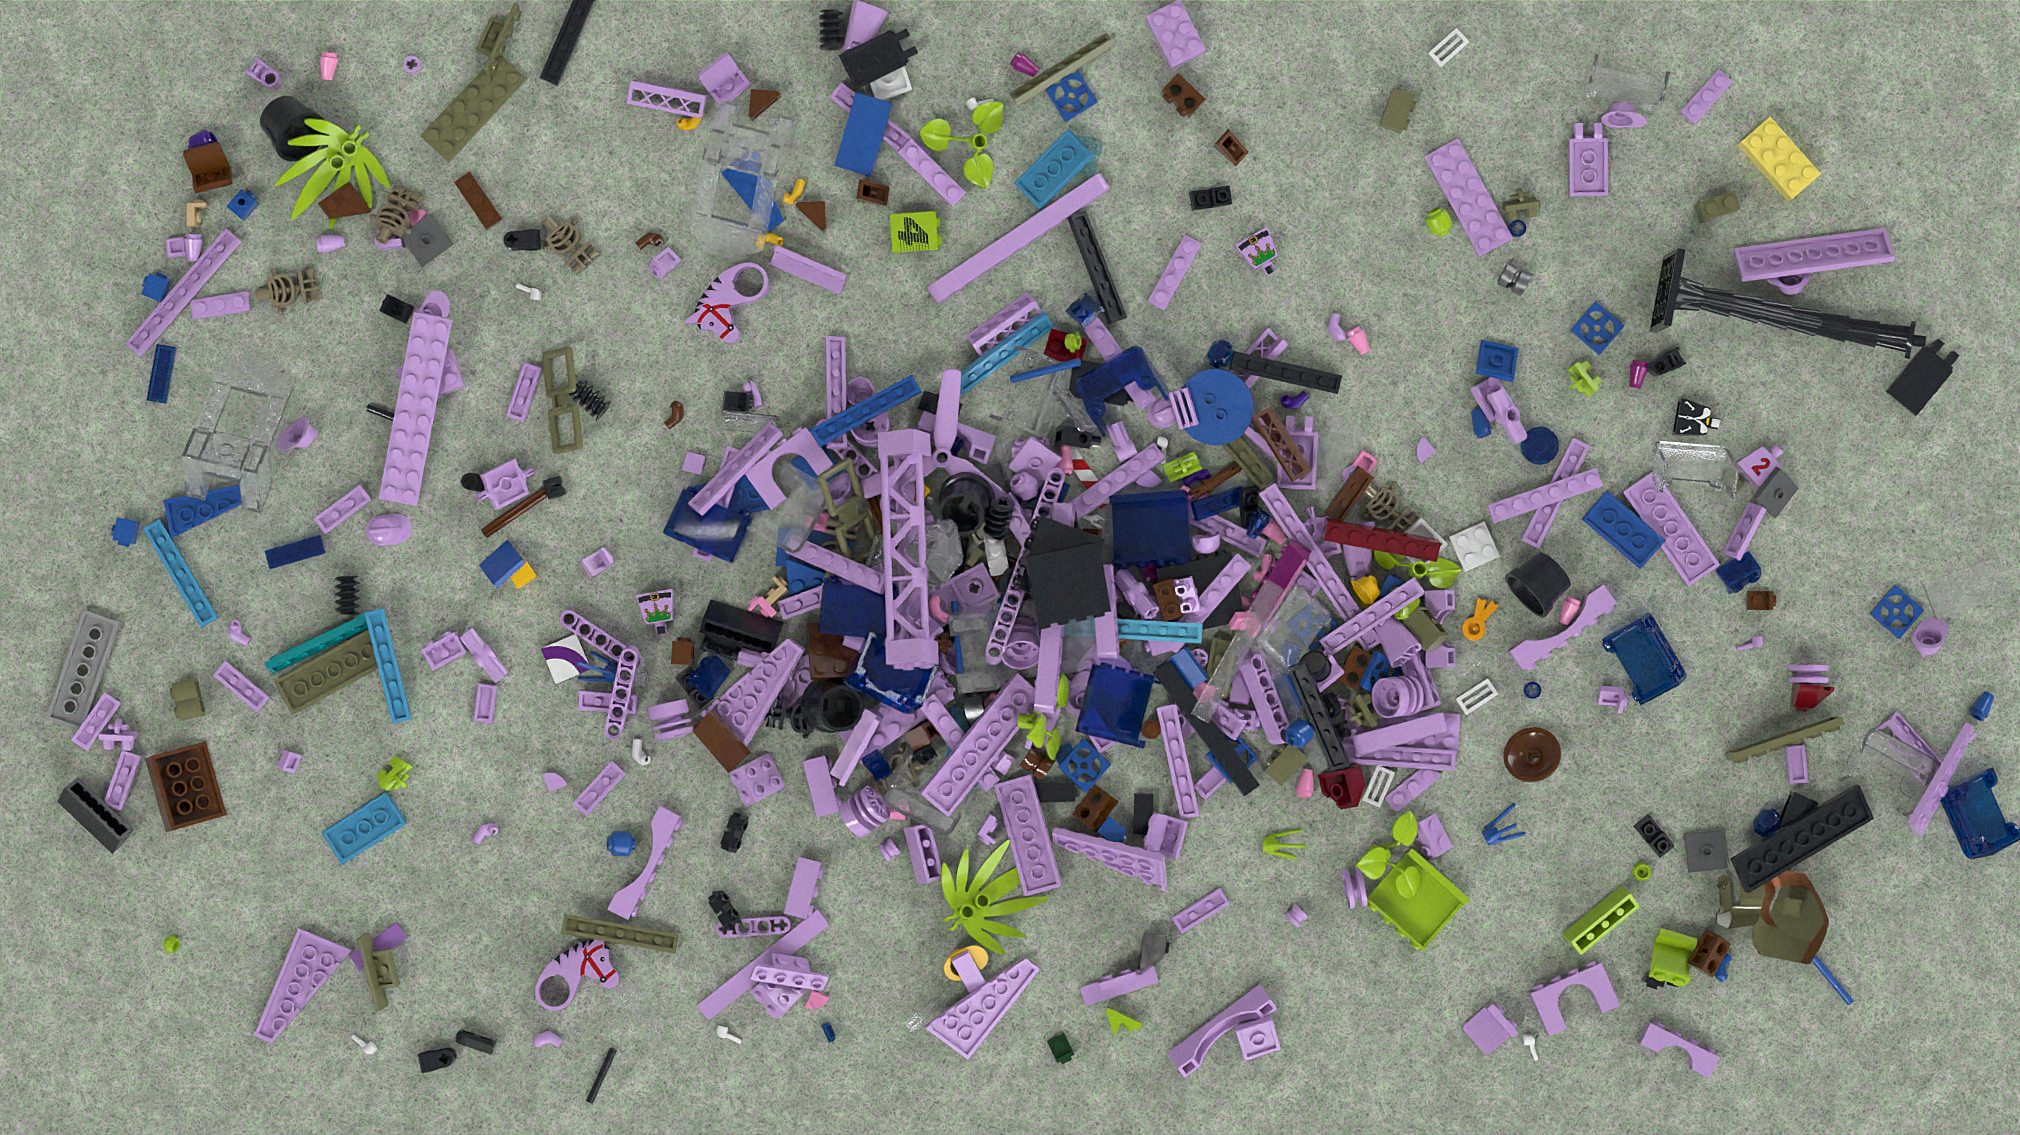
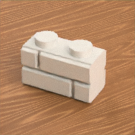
[983,533,1009,576]

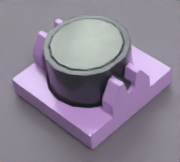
[1299,648,1344,692]

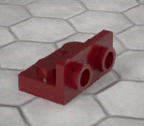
[1043,329,1088,367]

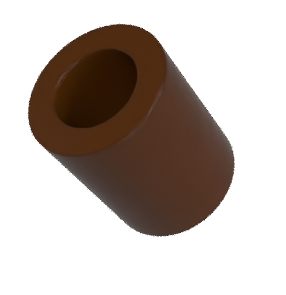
[1141,720,1161,739]

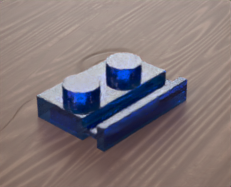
[1065,293,1105,329]

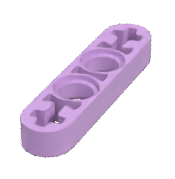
[716,916,791,938]

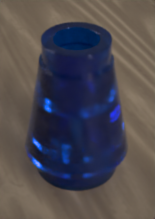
[1246,509,1271,539]

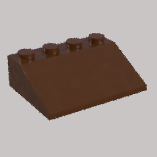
[145,741,227,833]

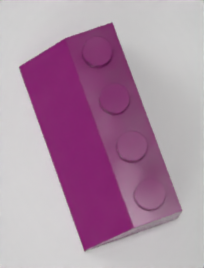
[1250,539,1311,624]

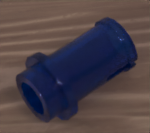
[943,437,965,459]

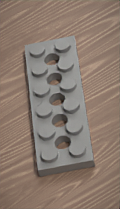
[46,610,121,730]

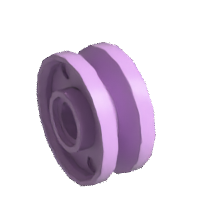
[1788,664,1829,684]
[1342,867,1367,909]

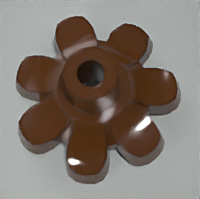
[935,633,953,655]

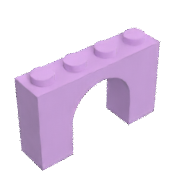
[745,427,834,511]
[1529,960,1620,1036]

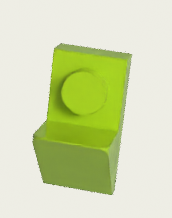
[1105,1006,1142,1036]

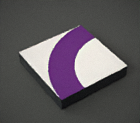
[541,634,591,684]

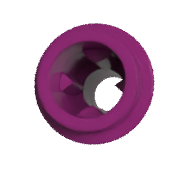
[1010,52,1039,77]
[1629,360,1649,389]

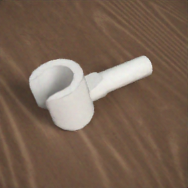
[966,98,994,111]
[516,283,542,300]
[1156,436,1168,464]
[1082,514,1105,528]
[716,1025,742,1044]
[351,1034,377,1054]
[1523,1034,1538,1061]

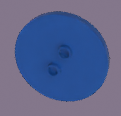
[1177,368,1254,445]

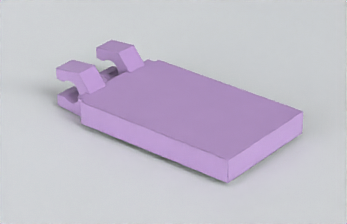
[1568,123,1608,197]
[1277,416,1319,490]

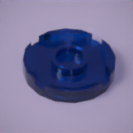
[1520,427,1559,465]

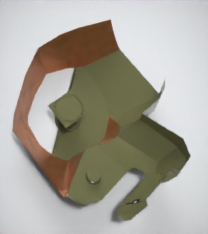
[1715,870,1829,964]

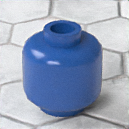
[1285,719,1314,748]
[607,831,636,856]

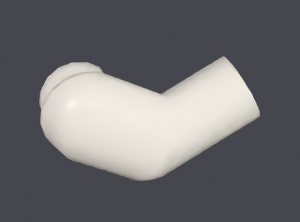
[632,739,651,766]

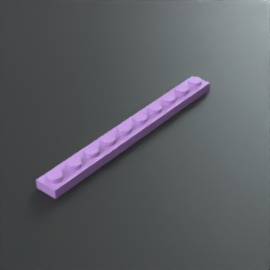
[1259,482,1381,652]

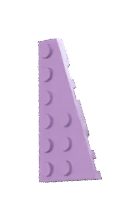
[700,639,805,746]
[1908,722,1975,838]
[1052,827,1168,892]
[254,928,353,1043]
[924,956,1040,1059]

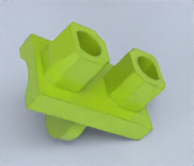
[1567,360,1602,397]
[1163,451,1202,483]
[376,756,413,792]

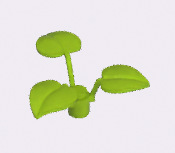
[919,101,1003,189]
[1373,550,1462,620]
[1017,672,1070,760]
[1355,810,1420,899]

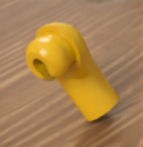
[676,110,704,130]
[783,179,806,205]
[755,233,783,247]

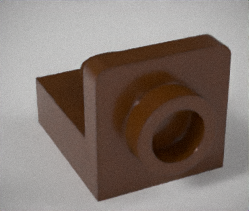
[1746,591,1776,610]

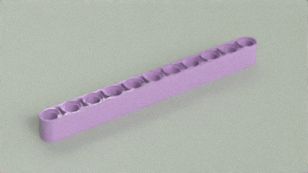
[927,173,1111,304]
[985,468,1065,665]
[1034,502,1075,713]

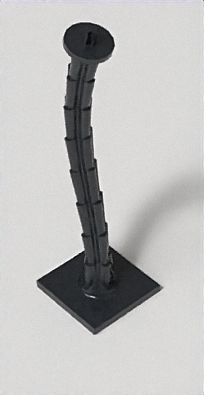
[1649,248,1927,359]

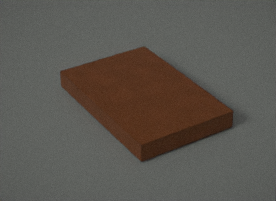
[693,709,751,773]

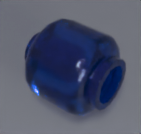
[1206,339,1234,368]
[1753,808,1781,838]

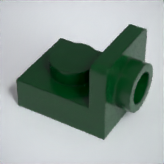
[1047,1032,1074,1064]

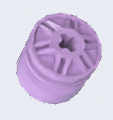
[851,412,891,448]
[1000,617,1041,669]
[1372,675,1424,718]
[647,699,694,740]
[839,786,890,838]

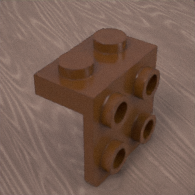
[183,142,233,194]

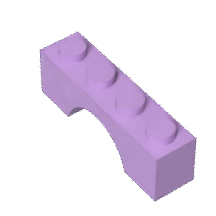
[896,139,966,206]
[917,411,996,464]
[1423,590,1456,668]
[1638,1021,1720,1078]

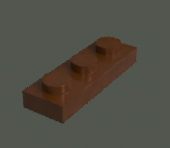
[454,172,503,230]
[1324,466,1374,521]

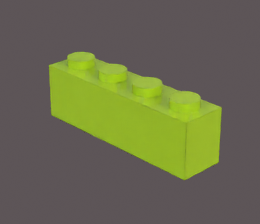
[1562,886,1640,955]

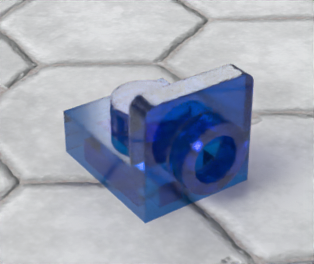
[861,749,893,783]

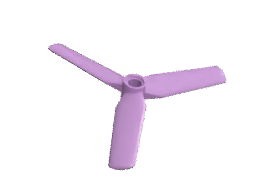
[859,369,1008,499]

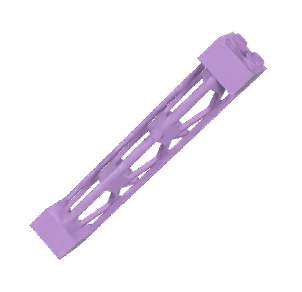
[878,429,939,670]

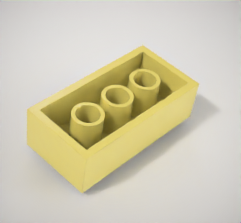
[1737,117,1821,202]

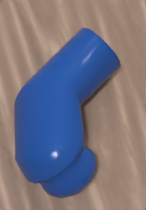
[1714,953,1732,982]

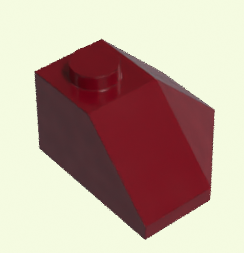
[1790,684,1835,712]
[1318,765,1365,810]

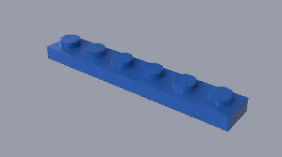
[810,375,921,447]

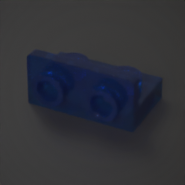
[1716,551,1762,595]
[686,656,731,700]

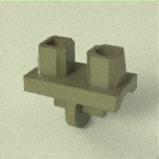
[1502,188,1540,221]
[1348,693,1382,730]

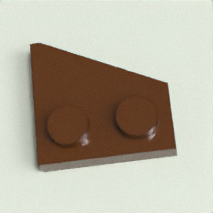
[318,182,371,220]

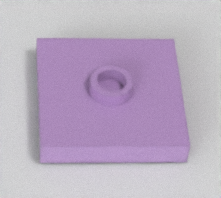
[1008,435,1062,487]
[1234,1015,1281,1061]

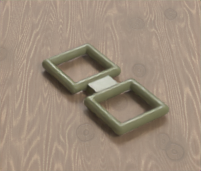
[542,346,583,454]
[817,458,881,564]

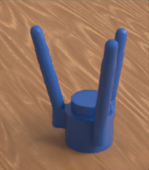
[576,651,618,684]
[1482,803,1526,845]

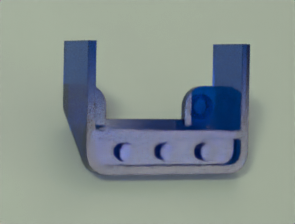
[1077,346,1169,437]

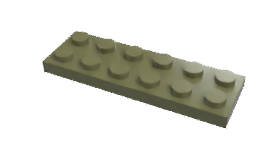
[420,54,527,163]
[274,629,378,715]
[1725,716,1844,763]

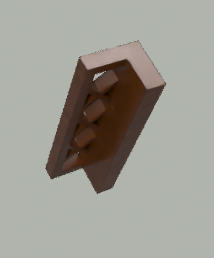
[1251,406,1312,482]

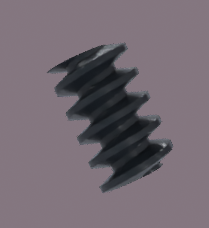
[819,10,843,51]
[569,380,611,421]
[983,497,1015,540]
[335,576,360,615]

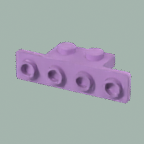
[750,953,828,991]
[1080,966,1158,1006]

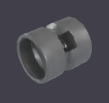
[1497,262,1532,296]

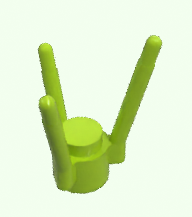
[1263,828,1307,860]

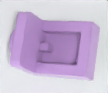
[580,547,614,578]
[1597,686,1627,713]

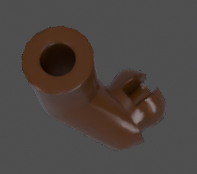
[635,232,664,250]
[664,401,684,429]

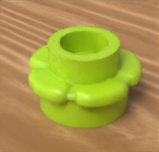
[1632,862,1651,881]
[163,935,180,954]

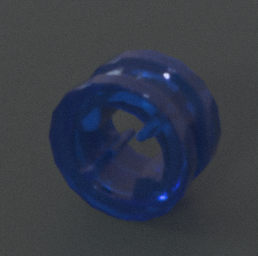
[1508,219,1526,238]
[1523,682,1541,699]

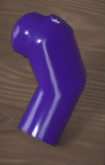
[1280,391,1309,409]
[1182,469,1211,487]

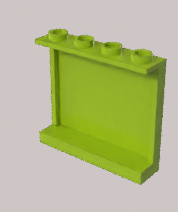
[1367,848,1470,952]

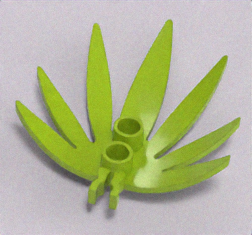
[275,118,391,229]
[940,840,1049,955]

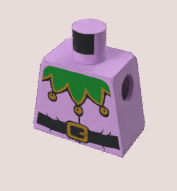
[1234,227,1278,276]
[636,589,674,635]

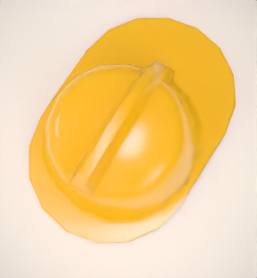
[1351,575,1380,610]
[944,945,988,981]

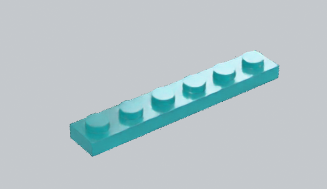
[264,613,368,674]

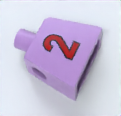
[1734,445,1783,490]

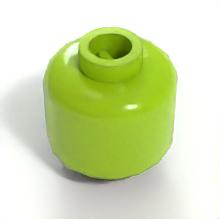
[1425,207,1453,237]

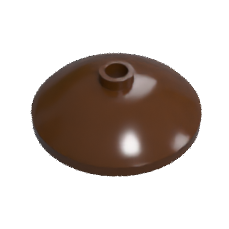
[1503,727,1561,783]

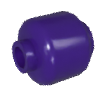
[188,130,218,149]

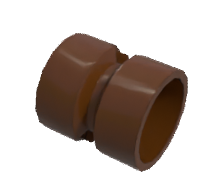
[1019,745,1055,781]

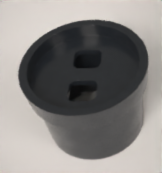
[260,96,326,162]
[938,472,995,536]
[1505,552,1571,618]
[801,679,863,733]

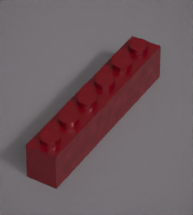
[1321,518,1441,562]

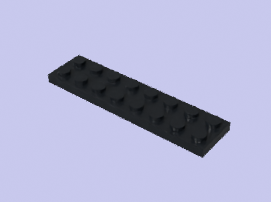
[1730,785,1874,893]

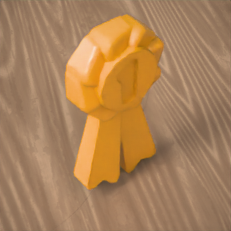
[1461,598,1499,641]

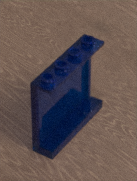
[1109,490,1191,569]
[1075,662,1161,749]

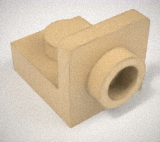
[186,200,210,228]
[765,576,788,606]

